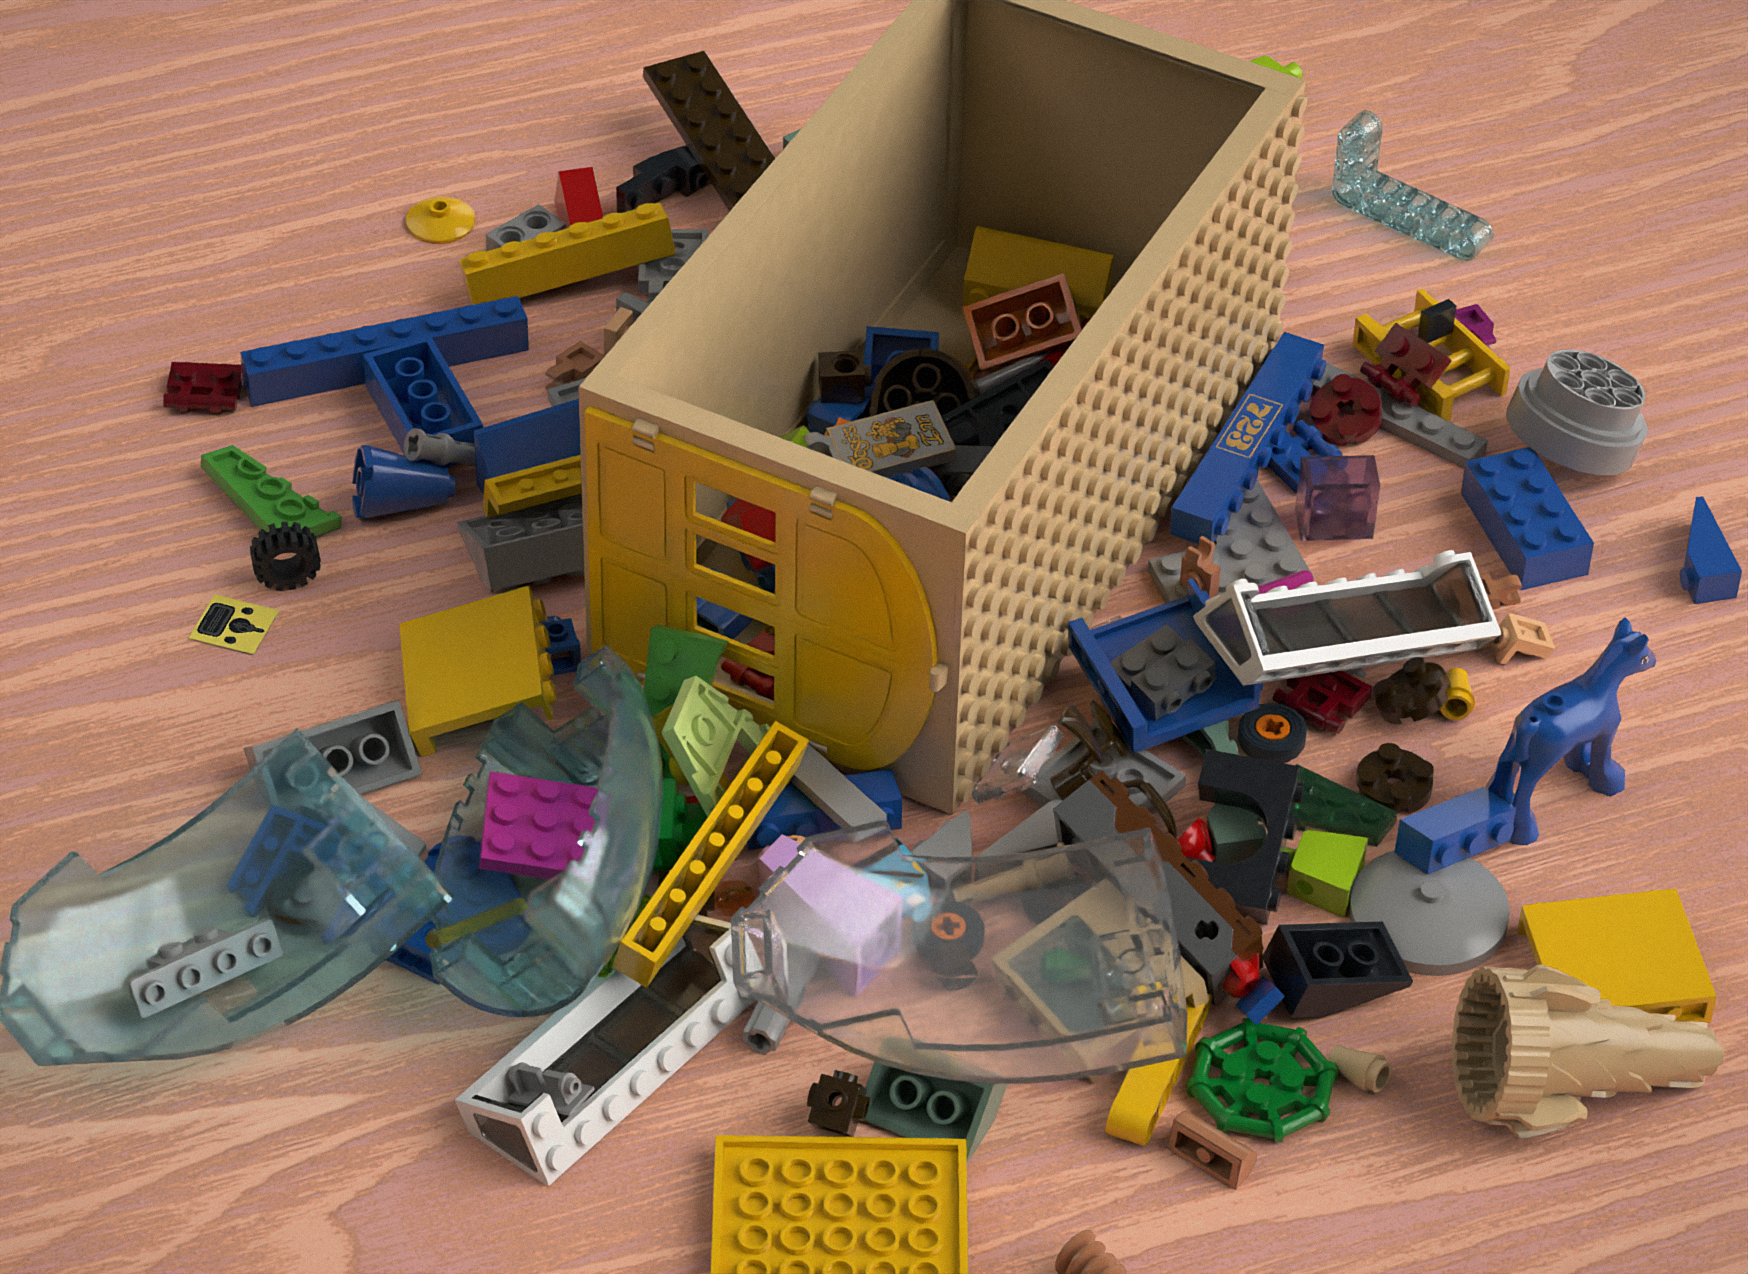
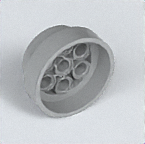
[1506,349,1648,475]

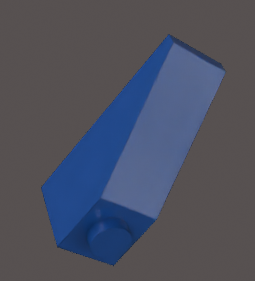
[1680,496,1742,604]

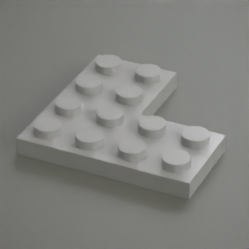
[1147,480,1314,603]

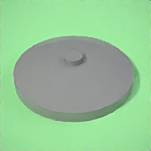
[1349,850,1510,976]

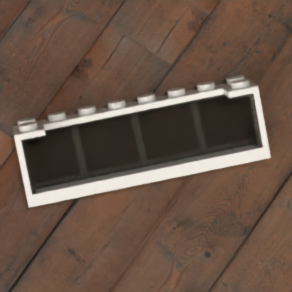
[455,915,762,1186]

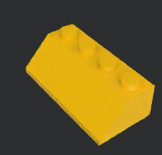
[963,226,1114,322]

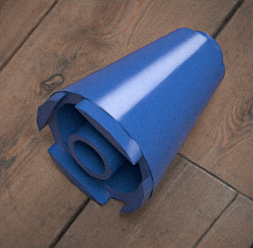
[352,445,455,519]

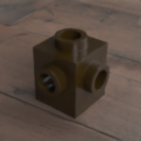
[807,1070,870,1137]

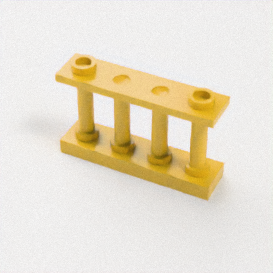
[1352,288,1511,421]

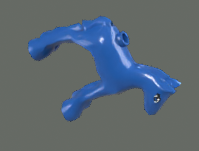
[1485,617,1656,846]

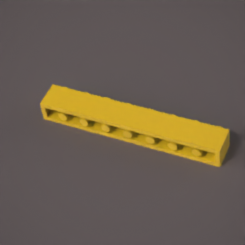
[612,721,809,988]

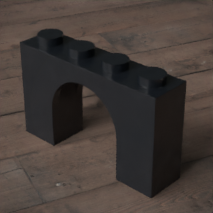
[1186,749,1306,925]

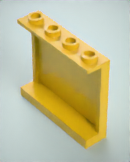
[399,586,557,757]
[1517,888,1717,1023]

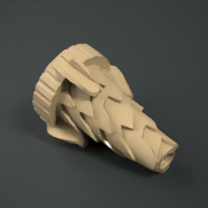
[1452,965,1724,1138]

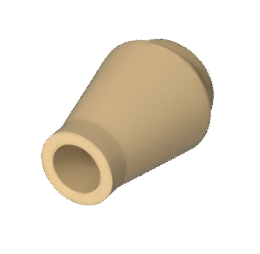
[1328,1045,1392,1093]

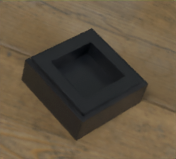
[1418,299,1457,343]

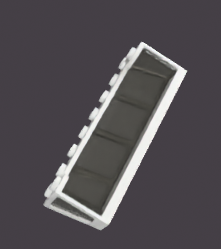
[1193,550,1502,686]

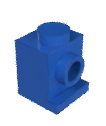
[542,616,581,676]

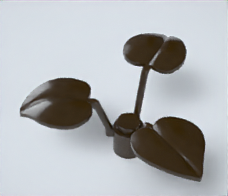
[1050,700,1177,839]

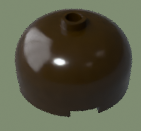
[869,349,981,416]

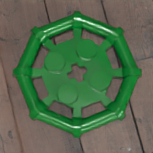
[1185,1018,1339,1143]

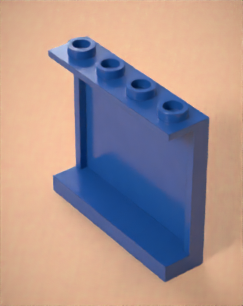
[1068,578,1263,753]

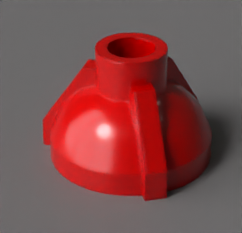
[1177,818,1216,861]

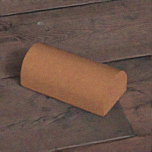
[1168,1110,1257,1190]

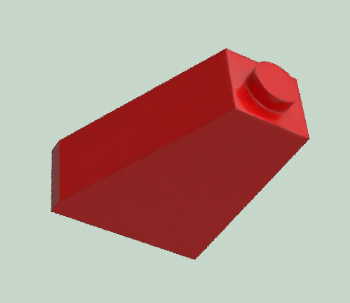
[554,167,603,229]

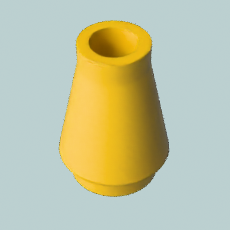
[1439,668,1475,720]

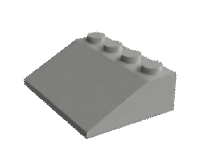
[457,493,584,593]

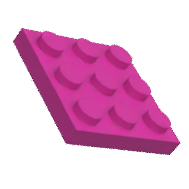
[479,771,607,887]

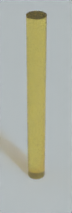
[426,898,527,949]

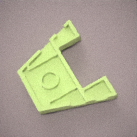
[661,676,770,817]

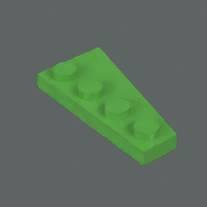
[201,445,342,536]
[634,624,728,782]

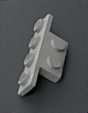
[127,919,283,1018]

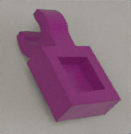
[1455,304,1496,350]

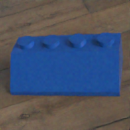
[474,399,581,495]

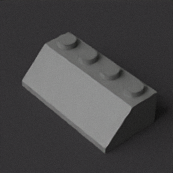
[243,700,422,814]

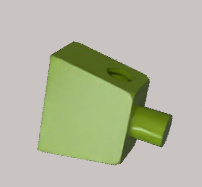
[1284,830,1368,917]

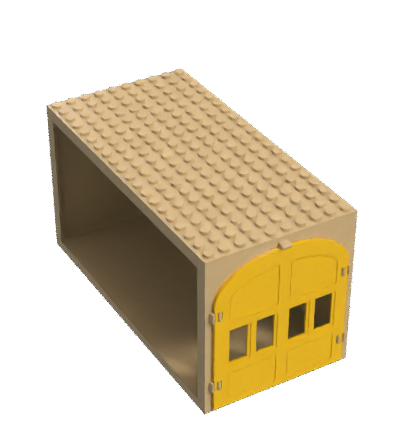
[579,0,1308,815]

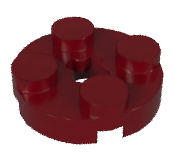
[1310,374,1383,446]

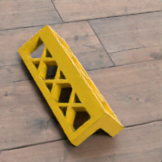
[483,455,582,518]

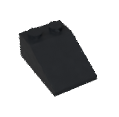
[1263,921,1413,1018]

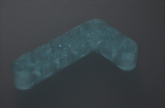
[1332,110,1493,261]

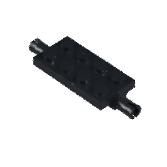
[941,359,1054,447]

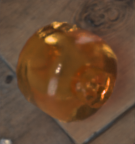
[715,880,754,917]

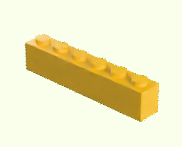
[459,202,676,305]

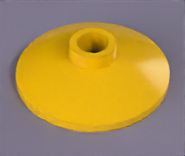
[406,196,475,244]

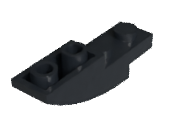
[616,145,711,213]

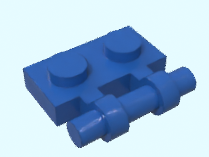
[1267,420,1348,495]

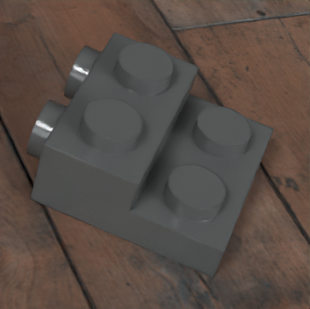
[1110,624,1216,721]

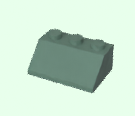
[865,1038,1008,1162]

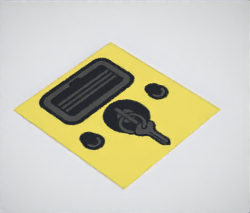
[188,594,280,655]

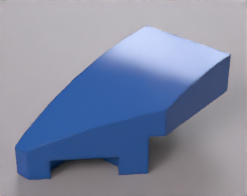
[1236,975,1285,1025]

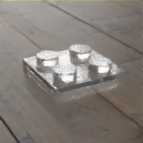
[971,725,1064,804]

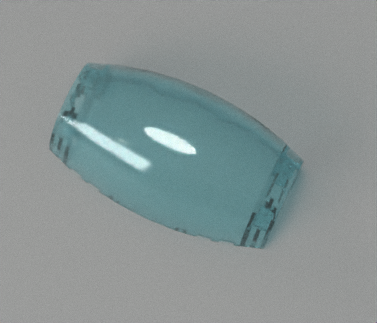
[428,645,664,1017]

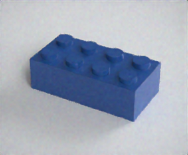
[363,335,483,468]
[1461,447,1594,590]

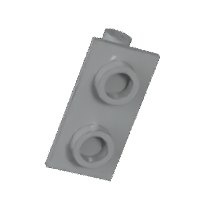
[507,1062,595,1116]

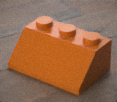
[962,273,1083,372]

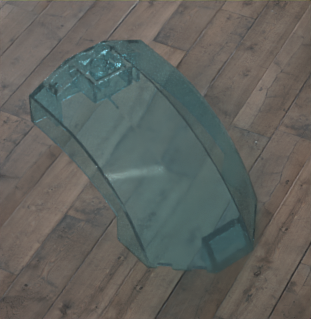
[0,728,455,1066]

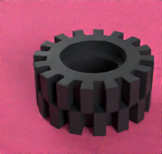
[250,521,321,591]

